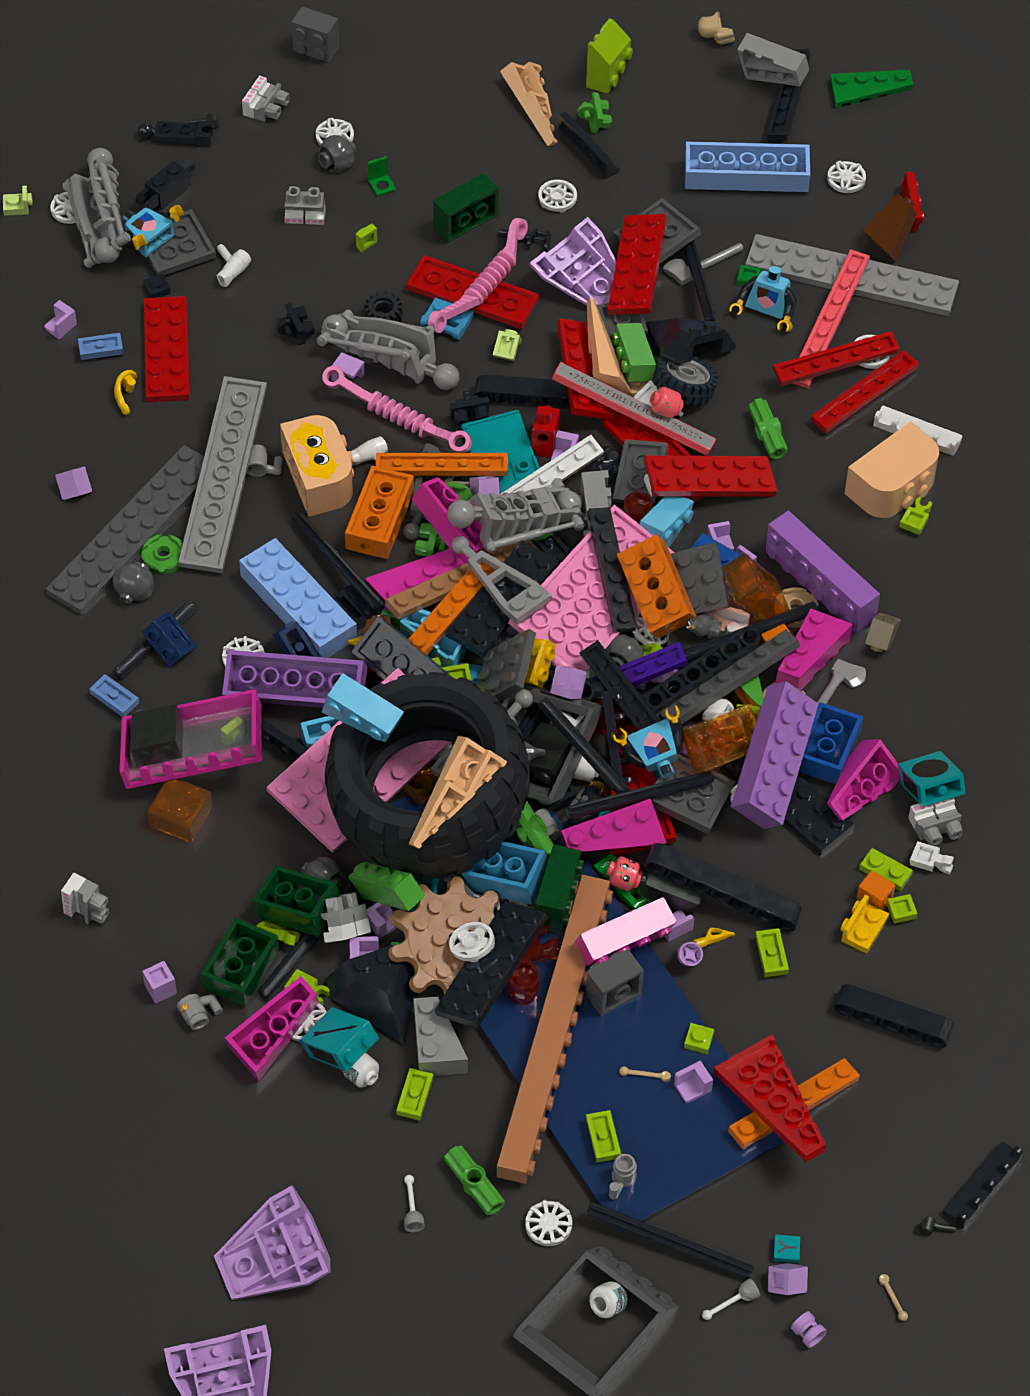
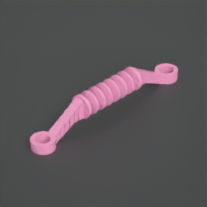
[428,218,528,333]
[322,366,472,453]

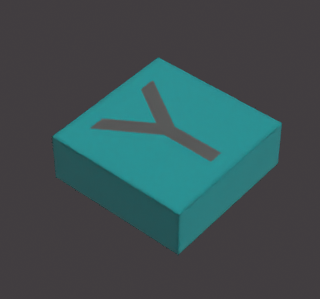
[774,1235,800,1263]

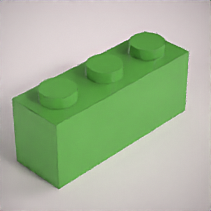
[611,323,656,382]

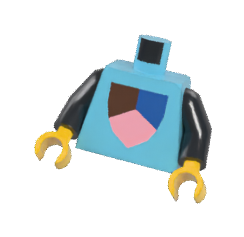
[123,205,185,257]
[729,266,797,332]
[611,705,684,779]

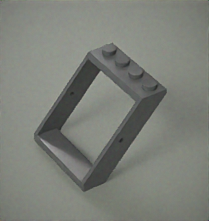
[502,683,603,805]
[513,1246,678,1396]

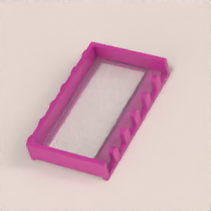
[120,689,262,789]

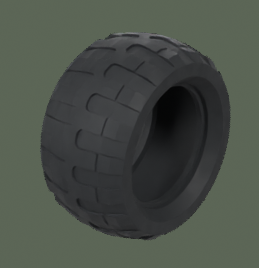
[324,672,530,879]

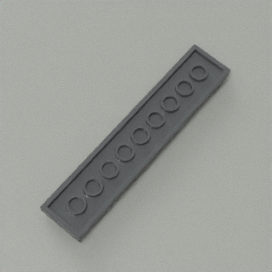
[46,445,204,615]

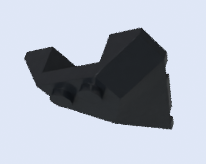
[646,318,736,365]
[325,945,418,1046]

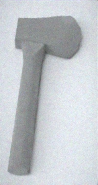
[663,243,743,286]
[817,659,866,705]

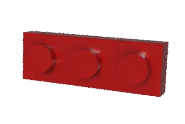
[900,171,924,232]

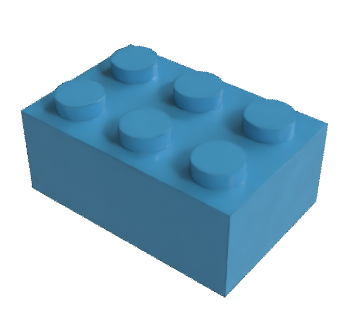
[462,841,548,905]

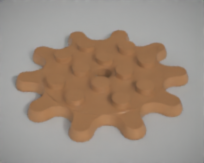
[388,877,519,994]

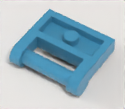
[420,297,474,340]

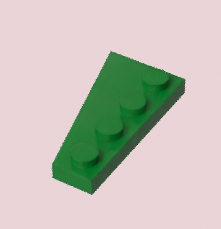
[830,70,913,109]

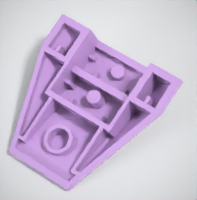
[529,217,616,306]
[214,1186,330,1300]
[164,1325,271,1396]

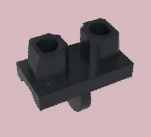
[277,303,315,345]
[450,391,489,427]

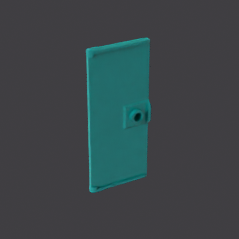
[461,410,539,494]

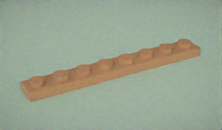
[385,540,540,620]

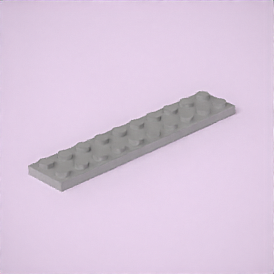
[745,234,959,317]
[178,376,267,573]

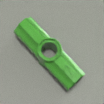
[748,398,788,460]
[516,801,553,860]
[444,1145,505,1216]

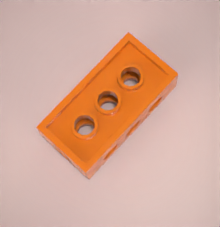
[345,466,414,559]
[617,534,697,639]

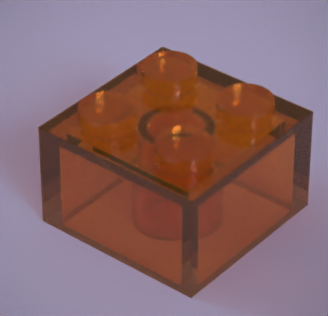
[147,779,213,843]

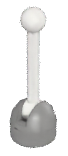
[404,1175,425,1232]
[702,1278,760,1320]

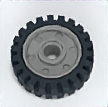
[652,356,718,405]

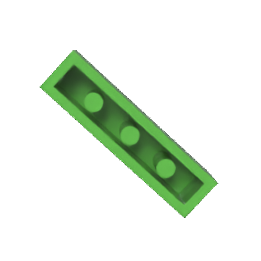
[348,862,425,911]

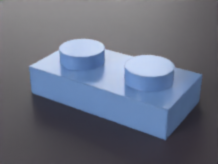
[78,333,124,360]
[89,674,139,717]

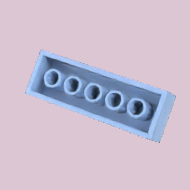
[685,142,810,192]
[239,538,357,658]

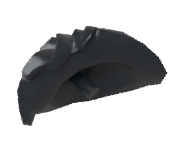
[592,446,622,484]

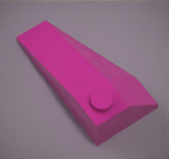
[827,739,900,820]

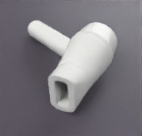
[216,244,251,287]
[351,436,388,466]

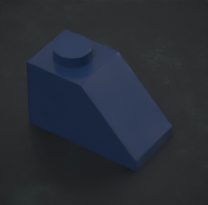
[272,621,319,657]

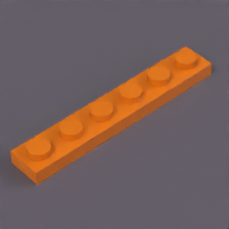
[376,453,508,476]
[409,562,495,655]
[728,1058,860,1149]

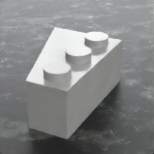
[737,33,809,86]
[414,997,468,1076]

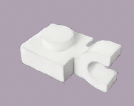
[910,841,954,875]

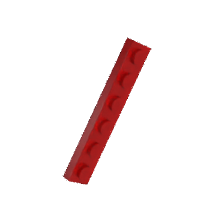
[773,331,900,387]
[811,351,919,434]

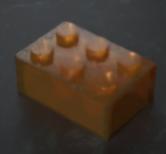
[722,553,790,621]
[683,704,756,773]

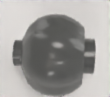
[318,135,356,173]
[113,561,155,604]
[605,634,644,666]
[301,857,344,892]

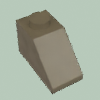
[865,613,901,652]

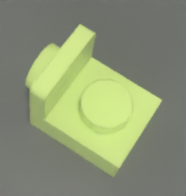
[3,186,33,216]
[493,329,521,361]

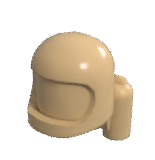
[698,12,735,45]

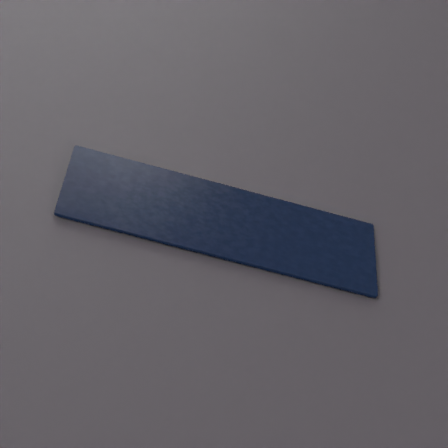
[364,780,784,1232]

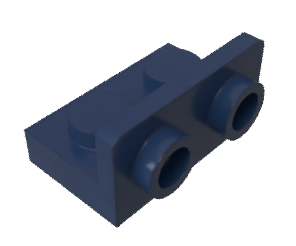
[142,611,197,667]

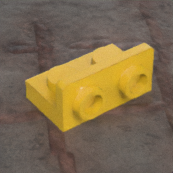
[525,638,556,688]
[840,895,889,954]

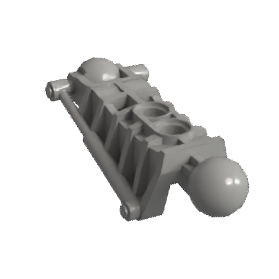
[63,147,131,268]
[317,310,460,390]
[447,478,585,553]

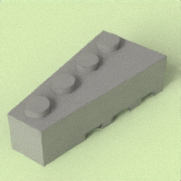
[579,470,611,539]

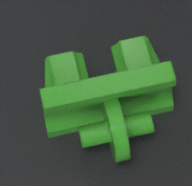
[577,92,612,133]
[415,523,450,557]

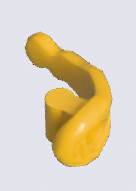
[114,370,137,415]

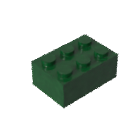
[433,173,499,243]
[535,844,584,935]
[252,866,340,937]
[201,917,279,1007]

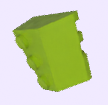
[586,18,633,94]

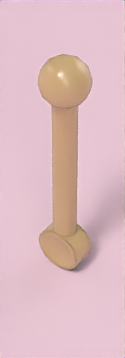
[619,1066,671,1082]
[879,1274,908,1321]

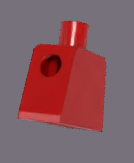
[532,406,560,458]

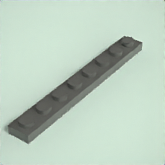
[656,629,800,724]

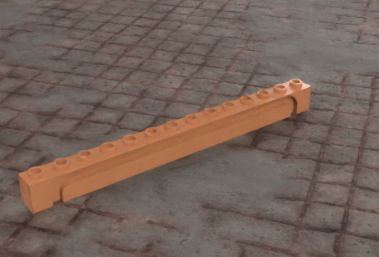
[497,875,613,1184]

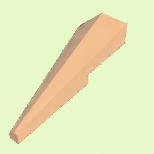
[500,62,558,146]
[587,297,631,395]
[409,736,507,848]

